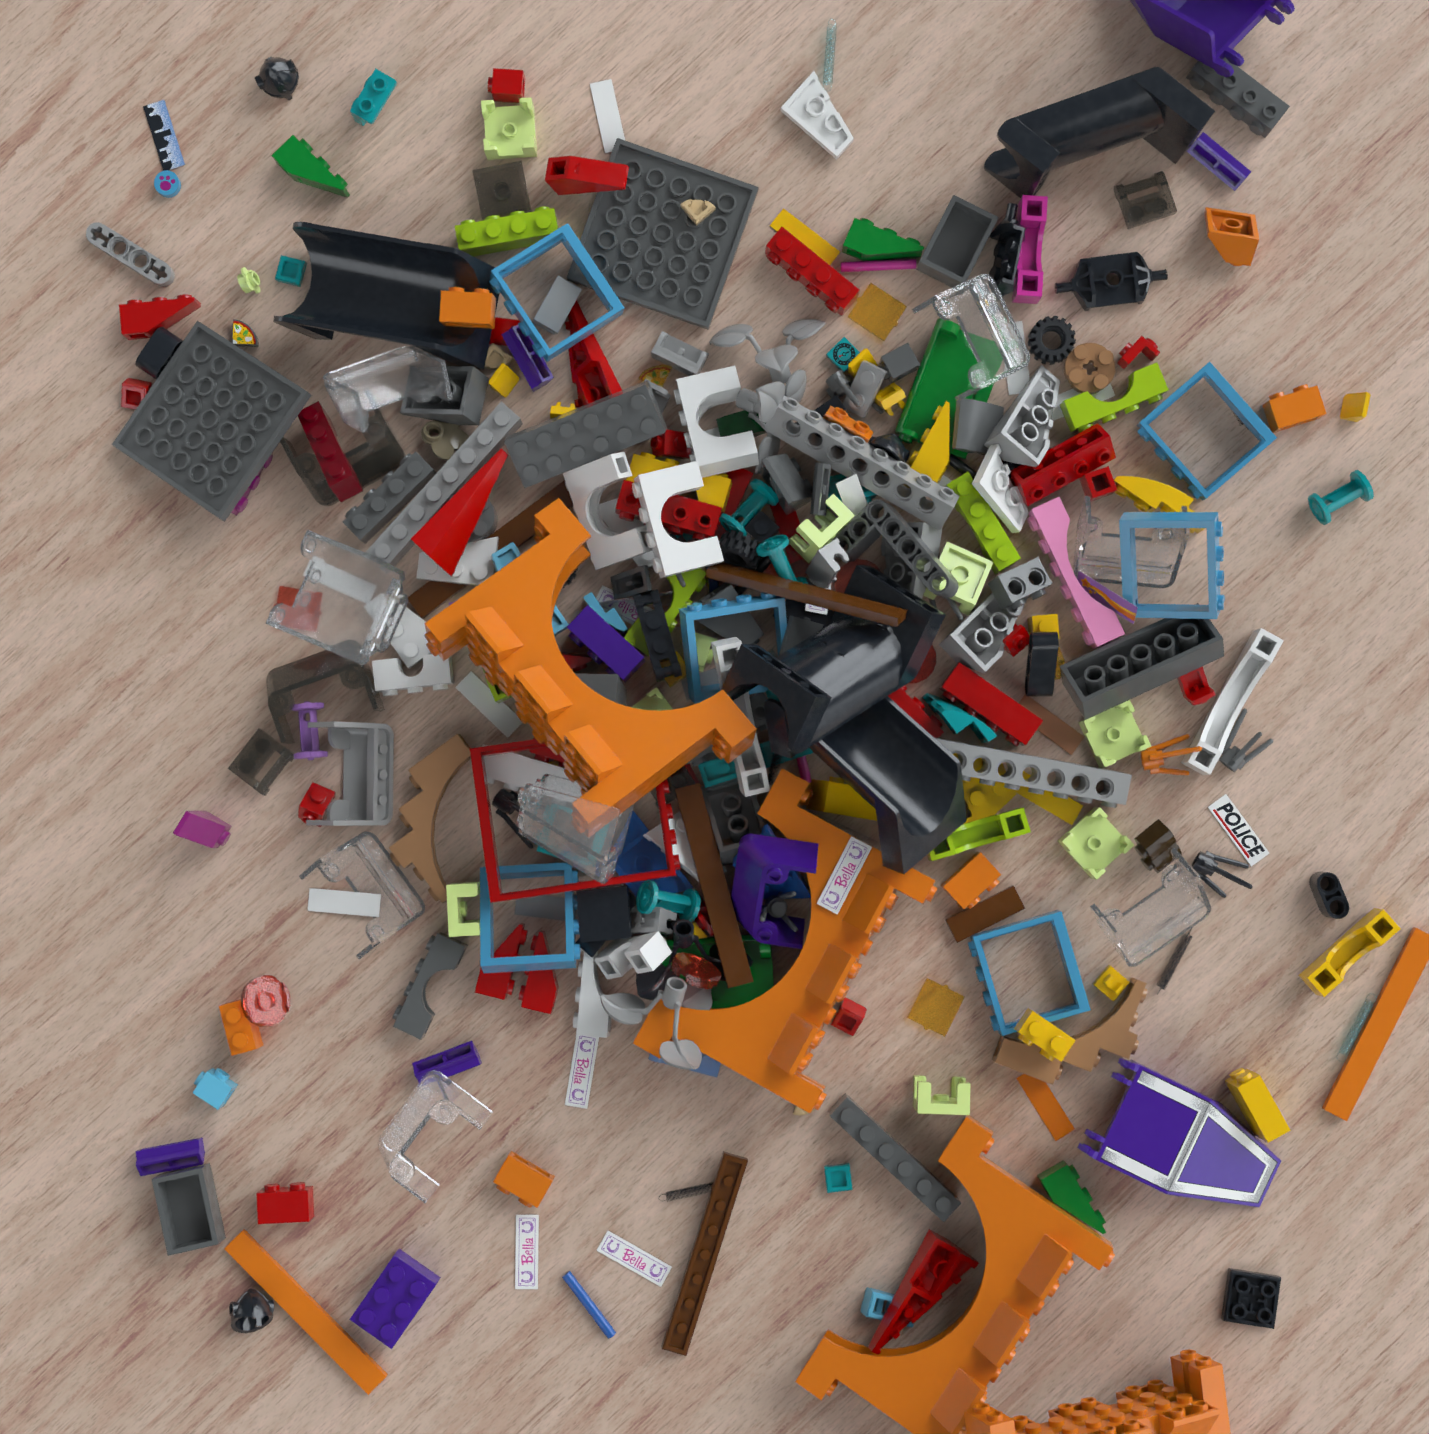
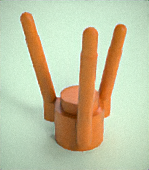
[1141,734,1202,775]

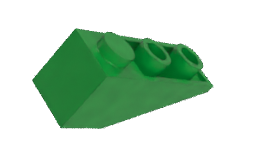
[271,135,350,198]
[841,218,924,261]
[1037,1160,1106,1234]

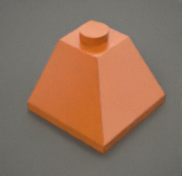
[1204,207,1259,266]

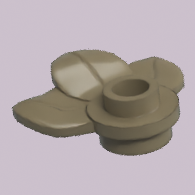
[421,421,469,461]

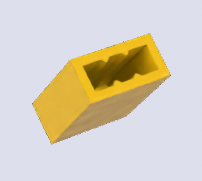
[1225,1068,1291,1143]

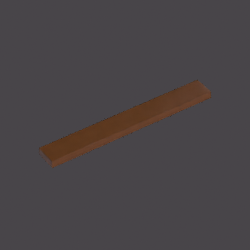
[407,480,573,619]
[706,562,907,627]
[674,783,753,989]
[661,1151,748,1356]

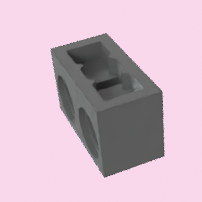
[988,557,1053,610]

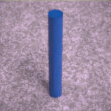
[562,1271,616,1339]

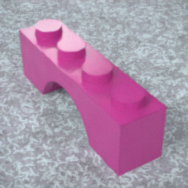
[1012,195,1048,304]

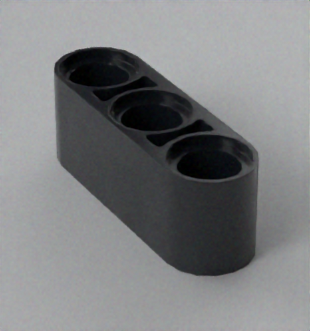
[1025,632,1059,697]

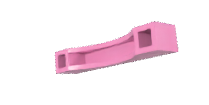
[1027,497,1125,650]

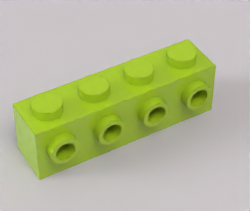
[455,206,559,257]

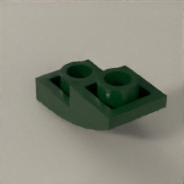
[716,410,767,437]

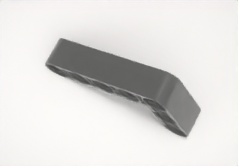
[831,499,959,599]

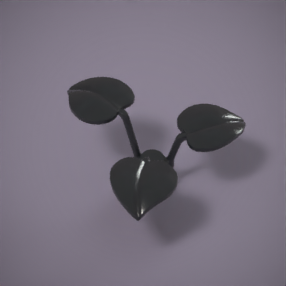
[636,912,753,1000]

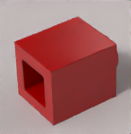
[488,68,526,103]
[1079,466,1117,503]

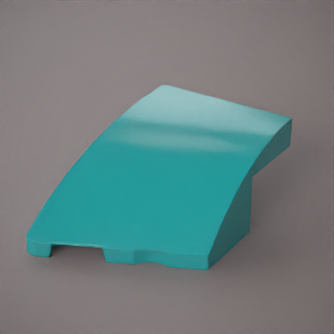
[922,693,997,744]

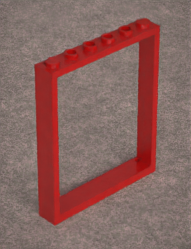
[470,739,681,903]

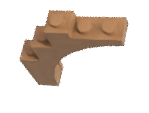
[389,734,471,903]
[992,978,1147,1085]

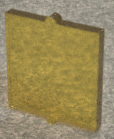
[848,283,907,341]
[907,978,965,1037]

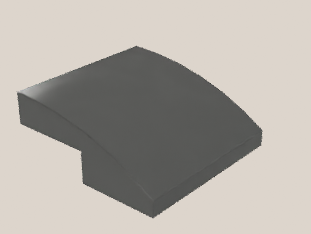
[952,398,1004,455]
[810,463,831,516]

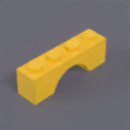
[626,452,732,512]
[1298,908,1401,997]

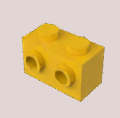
[1014,1008,1076,1062]

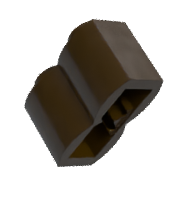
[1134,819,1182,873]

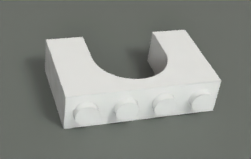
[673,366,759,478]
[563,452,653,570]
[632,461,724,578]

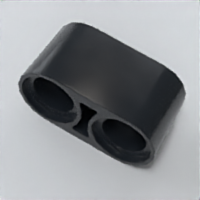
[135,327,183,380]
[1309,871,1349,919]

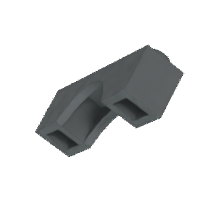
[393,932,468,1040]

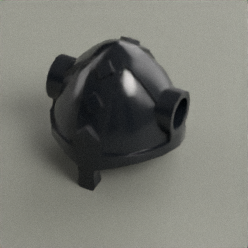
[254,56,299,100]
[868,433,910,474]
[229,1288,274,1333]

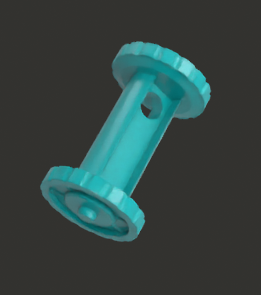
[1308,470,1374,525]
[719,479,779,536]
[756,535,808,584]
[636,880,701,922]

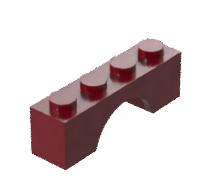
[298,401,363,502]

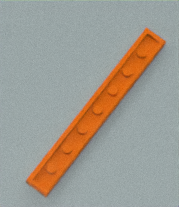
[1322,927,1429,1121]
[224,1229,388,1395]

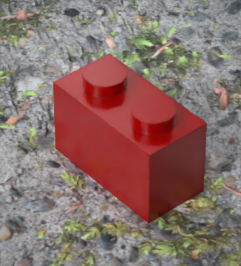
[256,1182,314,1224]

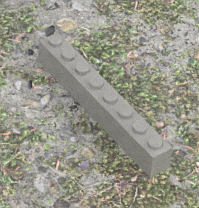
[365,401,523,572]

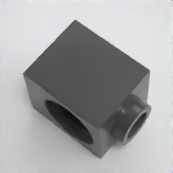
[878,343,920,383]

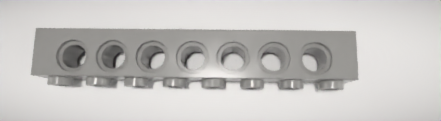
[763,396,960,530]
[934,737,1132,808]

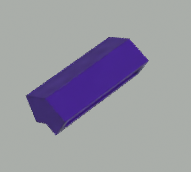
[1187,132,1251,191]
[501,325,554,392]
[412,1041,482,1087]
[135,1137,205,1176]

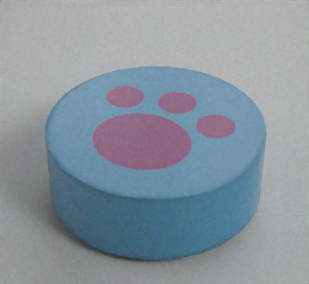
[154,170,181,198]

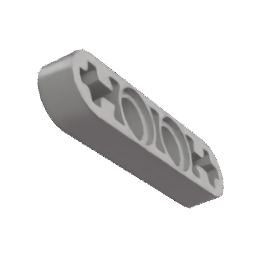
[86,222,175,287]

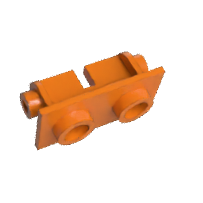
[823,406,874,443]

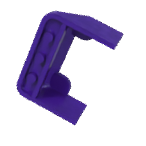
[731,834,818,949]

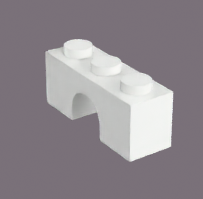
[372,654,454,696]
[594,931,672,979]

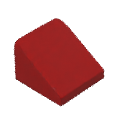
[121,378,152,410]
[831,997,867,1036]

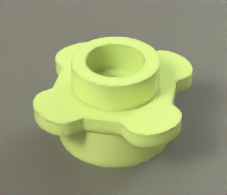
[237,267,261,294]

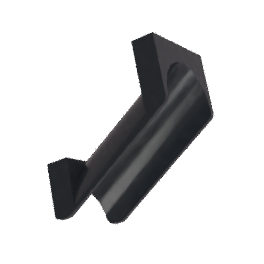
[984,67,1215,198]
[273,222,500,369]
[721,565,946,753]
[764,696,967,874]

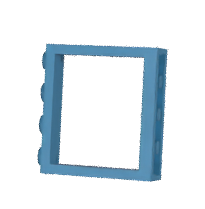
[489,223,625,362]
[1136,362,1277,501]
[1119,512,1225,619]
[679,592,787,704]
[480,862,581,973]
[968,910,1091,1036]

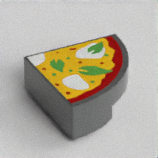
[232,319,259,347]

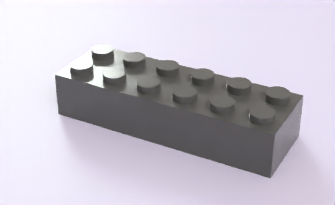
[504,380,667,488]
[1060,603,1224,720]

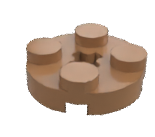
[1064,343,1115,394]

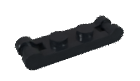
[633,589,682,682]

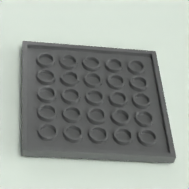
[567,138,759,330]
[112,321,312,522]

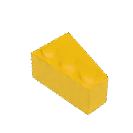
[806,776,877,821]

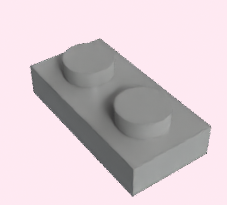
[843,360,887,418]

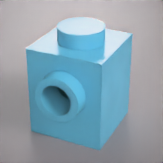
[193,1068,238,1110]

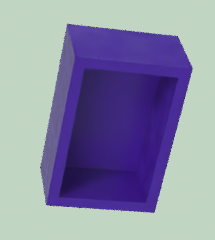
[567,605,646,683]
[349,1249,441,1349]

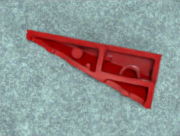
[565,300,622,408]
[411,448,508,576]
[868,1229,979,1355]

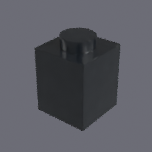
[744,510,780,545]

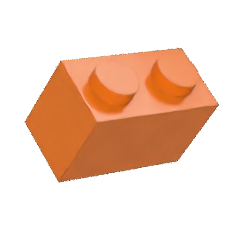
[439,287,496,329]
[1262,384,1327,433]
[941,851,1001,909]
[219,996,263,1056]
[493,1151,555,1208]

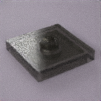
[472,161,532,220]

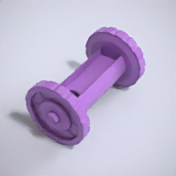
[290,701,328,761]

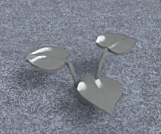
[709,319,826,384]
[736,369,806,475]
[600,977,712,1070]

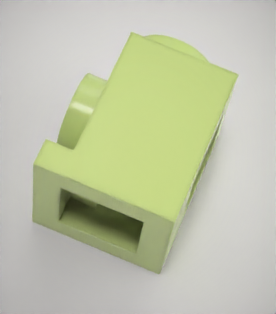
[695,632,718,672]

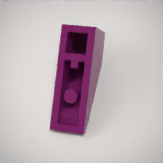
[173,811,232,848]

